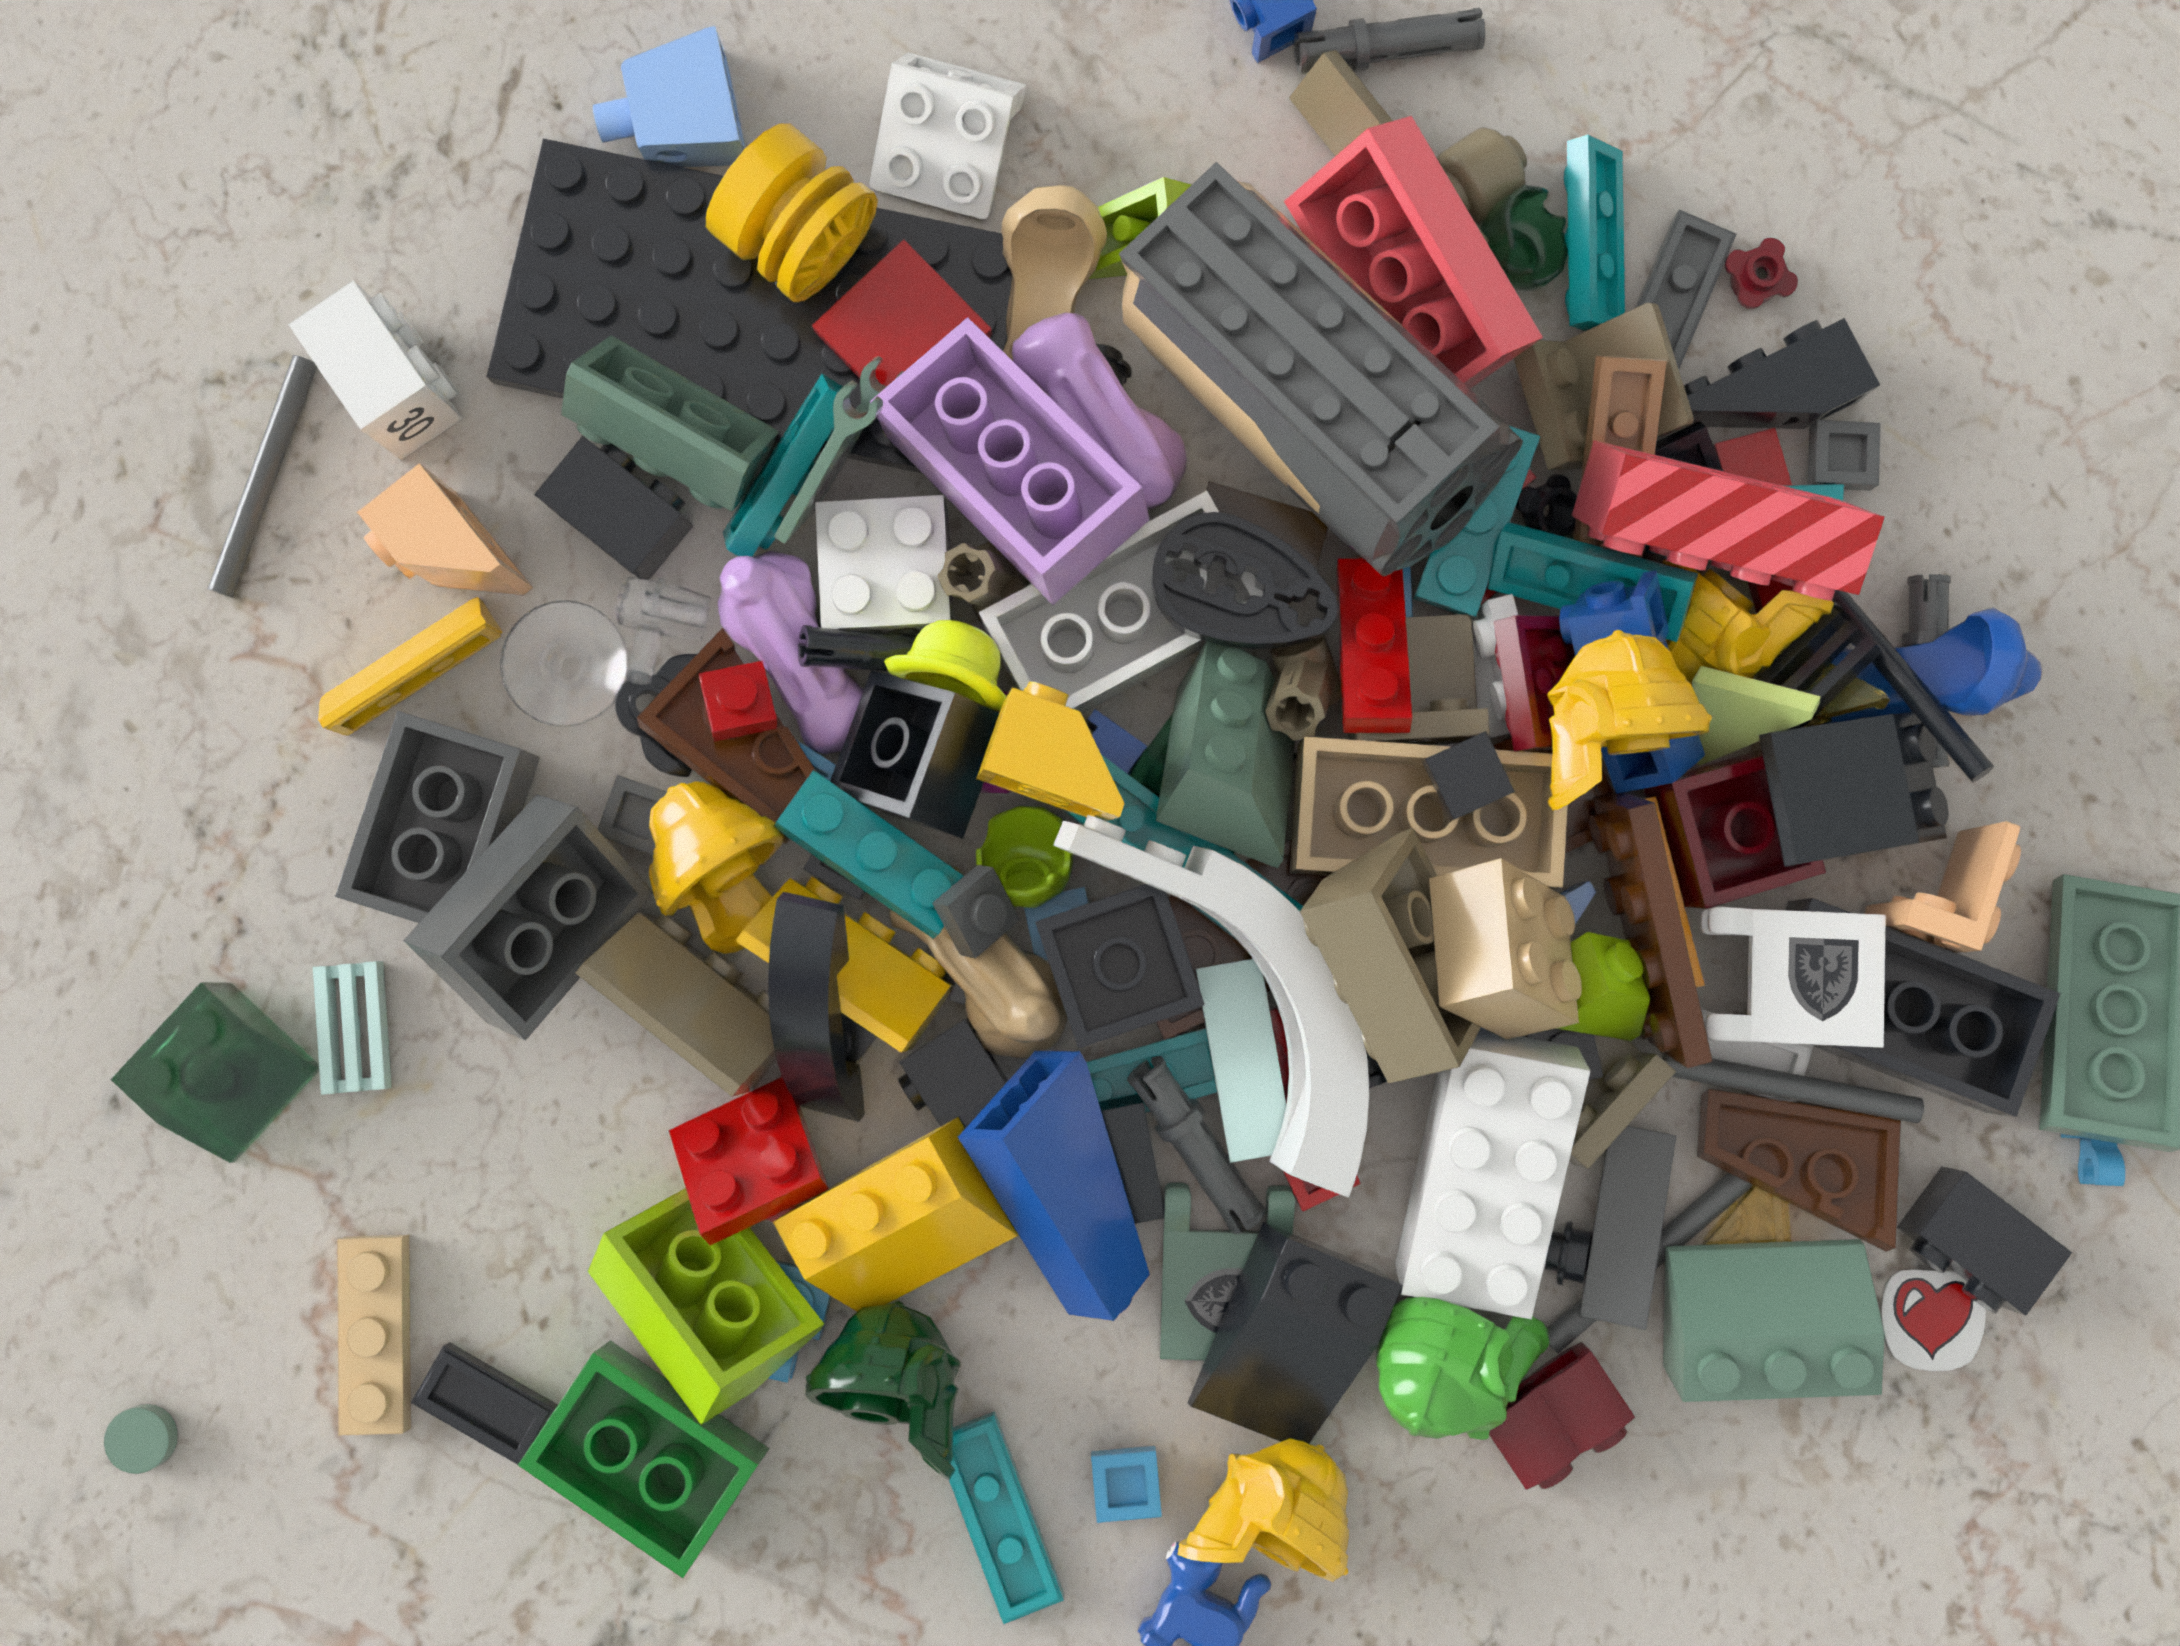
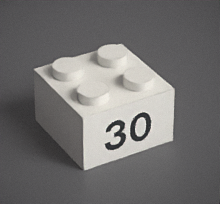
[288,280,463,460]
[815,495,955,635]

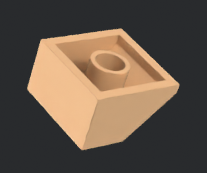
[357,463,533,595]

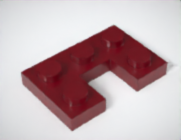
[1493,615,1575,752]

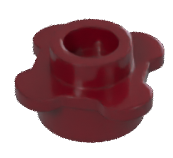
[1725,238,1798,309]

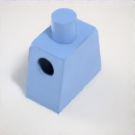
[593,26,746,167]

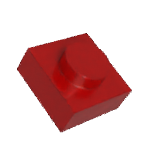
[699,660,777,742]

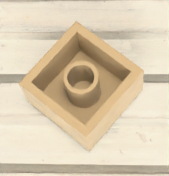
[1429,858,1582,1039]

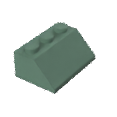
[561,335,779,512]
[1156,641,1295,868]
[1663,1239,1885,1402]

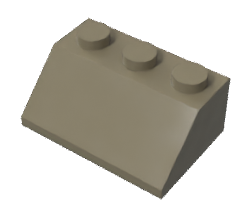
[1300,828,1481,1084]
[575,912,777,1097]

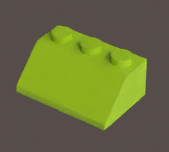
[587,1188,824,1425]

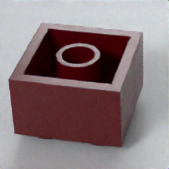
[1644,750,1826,909]

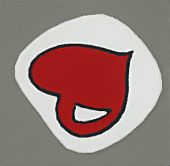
[1882,1269,1986,1371]

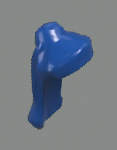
[1802,607,2042,724]

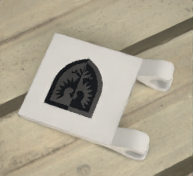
[1700,907,1886,1047]

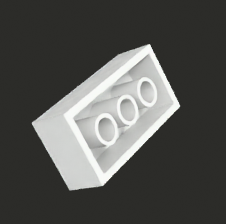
[979,491,1263,714]
[1395,1028,1590,1319]

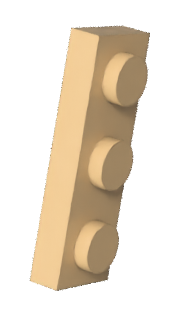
[337,1234,411,1436]

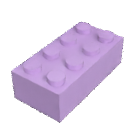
[870,317,1150,605]

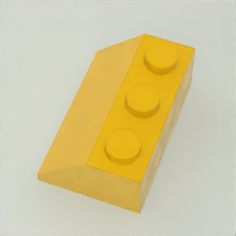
[976,681,1125,821]
[736,876,954,1053]
[773,1117,1018,1312]

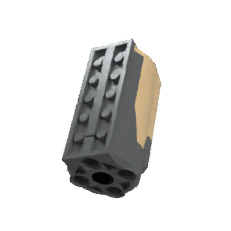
[1119,162,1523,576]

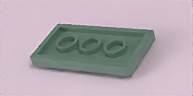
[2039,874,2180,1152]

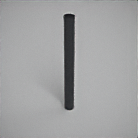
[1832,590,1994,783]

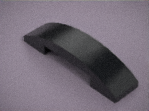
[768,892,865,1122]

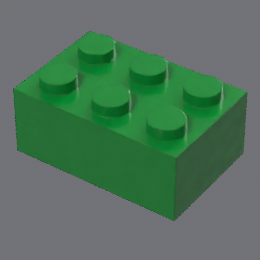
[518,1340,770,1578]

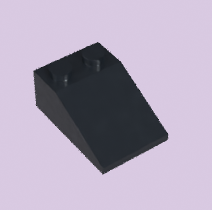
[1759,712,1949,866]
[1187,1222,1402,1444]

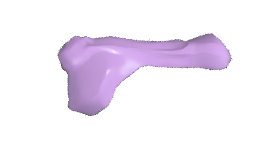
[1012,312,1187,511]
[718,551,864,754]

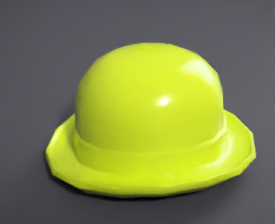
[884,620,1006,713]

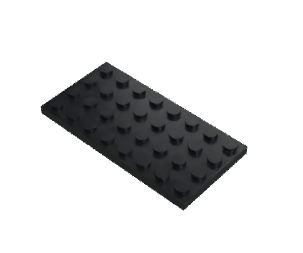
[486,138,1012,474]

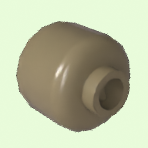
[1437,127,1527,224]

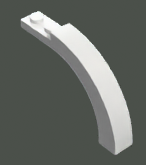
[1053,815,1369,1198]

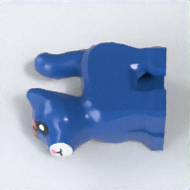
[1137,1541,1271,1646]

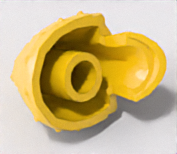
[1662,559,1834,685]
[1547,630,1712,811]
[649,781,783,954]
[1177,1439,1349,1582]

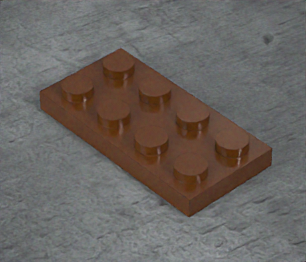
[1589,791,1713,1068]

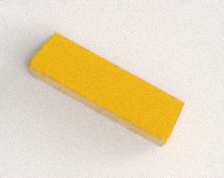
[318,597,503,736]

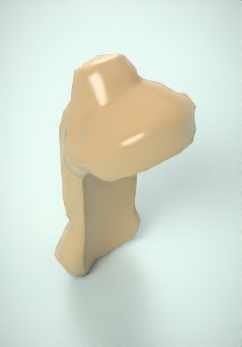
[1001,185,1107,395]
[888,865,1068,1059]

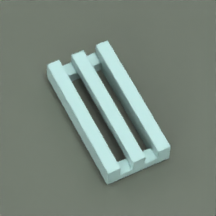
[313,961,392,1095]

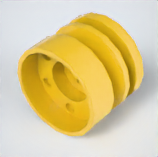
[705,123,878,302]

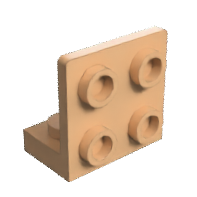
[1864,821,2021,953]

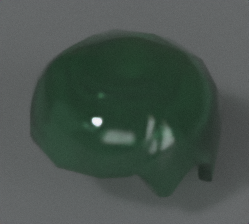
[1480,184,1568,291]

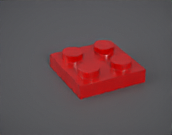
[669,1077,829,1246]

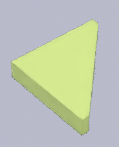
[1692,666,1820,765]

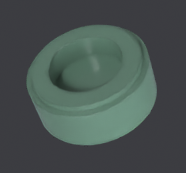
[104,1404,178,1474]

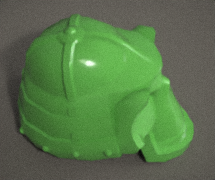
[1376,1296,1549,1440]

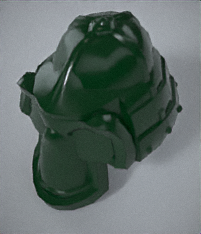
[805,1301,961,1480]

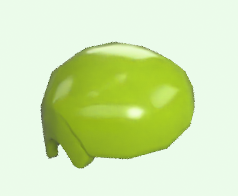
[976,805,1073,908]

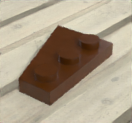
[637,628,816,844]
[1697,1089,1901,1252]

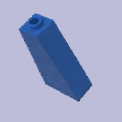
[958,1051,1150,1321]

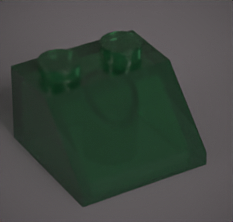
[110,982,319,1163]

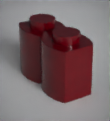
[1489,1342,1635,1490]

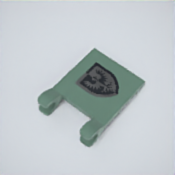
[774,356,903,544]
[1160,1182,1295,1361]

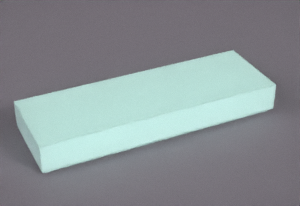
[1196,959,1286,1163]

